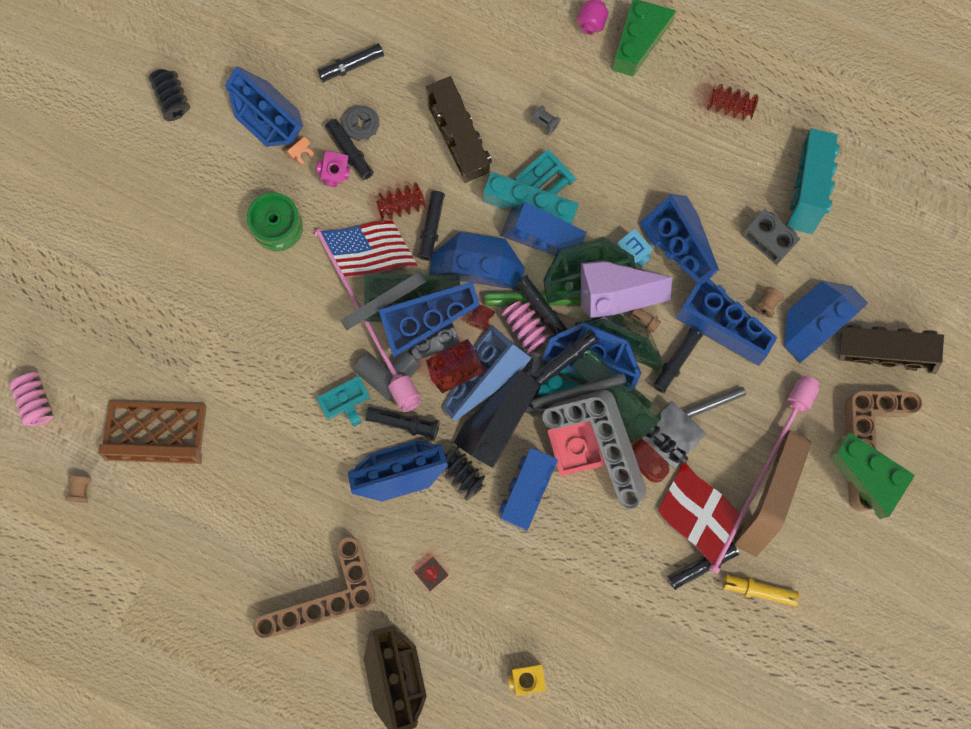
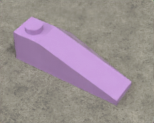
[581,261,672,318]

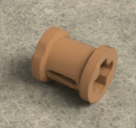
[754,287,784,318]
[65,476,91,503]

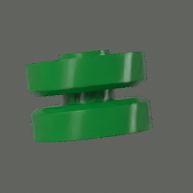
[247,192,303,251]

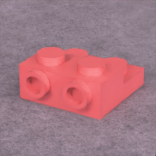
[547,421,606,476]

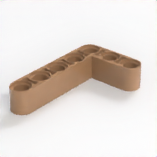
[845,391,922,512]
[733,430,812,557]
[253,537,375,638]

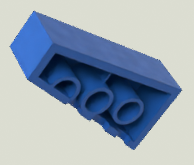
[676,279,778,366]

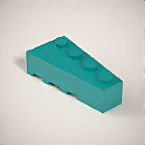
[786,128,840,234]

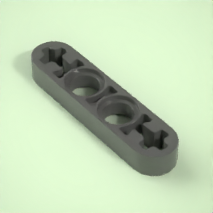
[340,271,426,331]

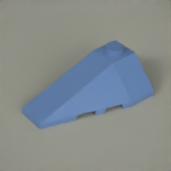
[442,325,531,421]

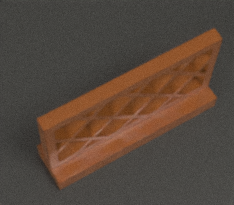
[98,401,206,464]

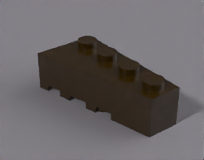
[425,76,492,183]
[839,325,944,374]

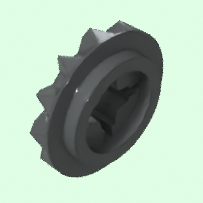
[343,105,380,141]

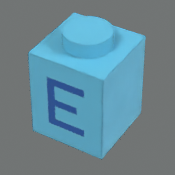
[615,229,653,269]

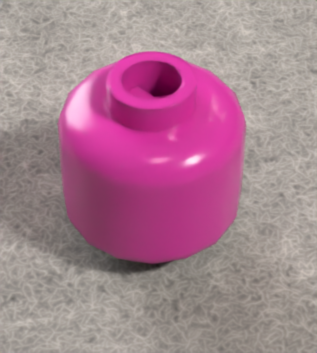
[576,0,609,35]

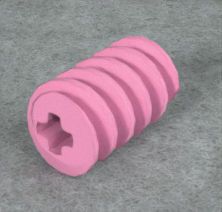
[502,301,551,354]
[9,372,54,427]

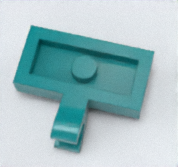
[317,376,371,427]

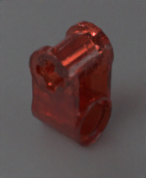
[632,438,670,483]

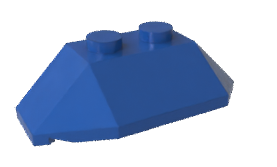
[225,66,303,147]
[429,232,525,291]
[783,281,868,363]
[542,322,641,395]
[348,440,448,502]

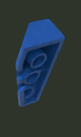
[640,194,719,285]

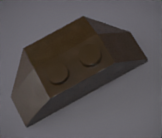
[363,625,427,729]

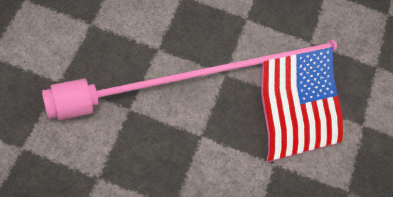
[314,221,421,412]

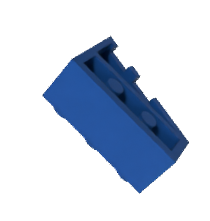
[501,202,587,262]

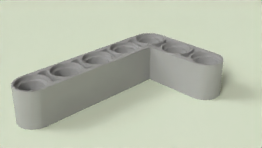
[542,390,647,509]

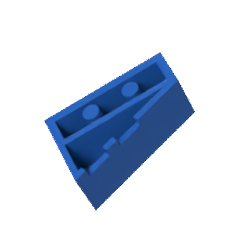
[498,448,558,532]

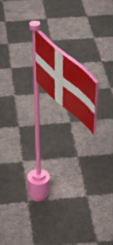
[658,376,820,574]

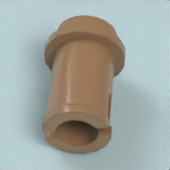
[629,308,661,333]

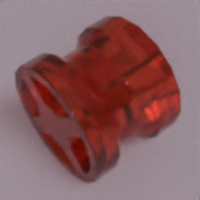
[466,305,495,331]

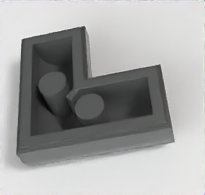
[353,351,421,401]

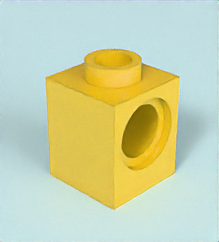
[508,664,546,696]

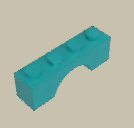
[483,172,579,224]

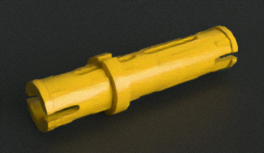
[722,574,800,607]

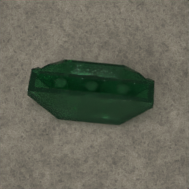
[543,236,636,304]
[574,314,663,371]

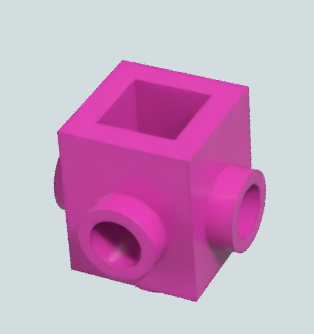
[316,151,350,187]

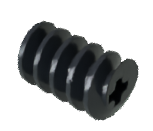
[148,69,191,122]
[444,446,486,501]

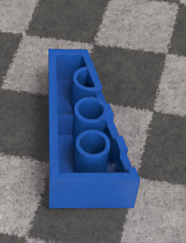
[379,281,480,358]

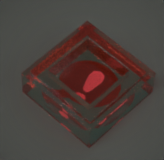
[414,557,449,592]

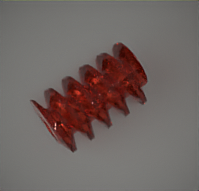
[707,83,759,121]
[376,182,427,223]

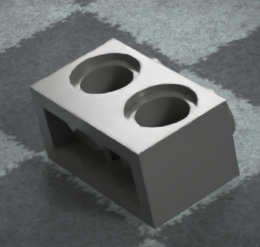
[742,209,800,266]

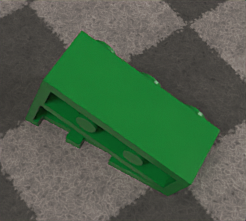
[612,0,677,77]
[829,433,915,519]

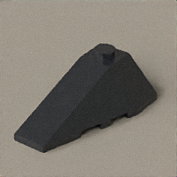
[453,371,541,468]

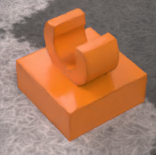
[283,136,313,164]

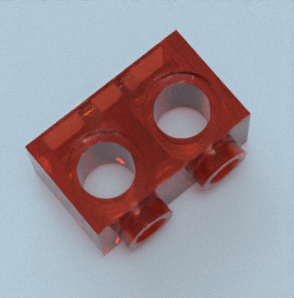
[426,339,484,394]

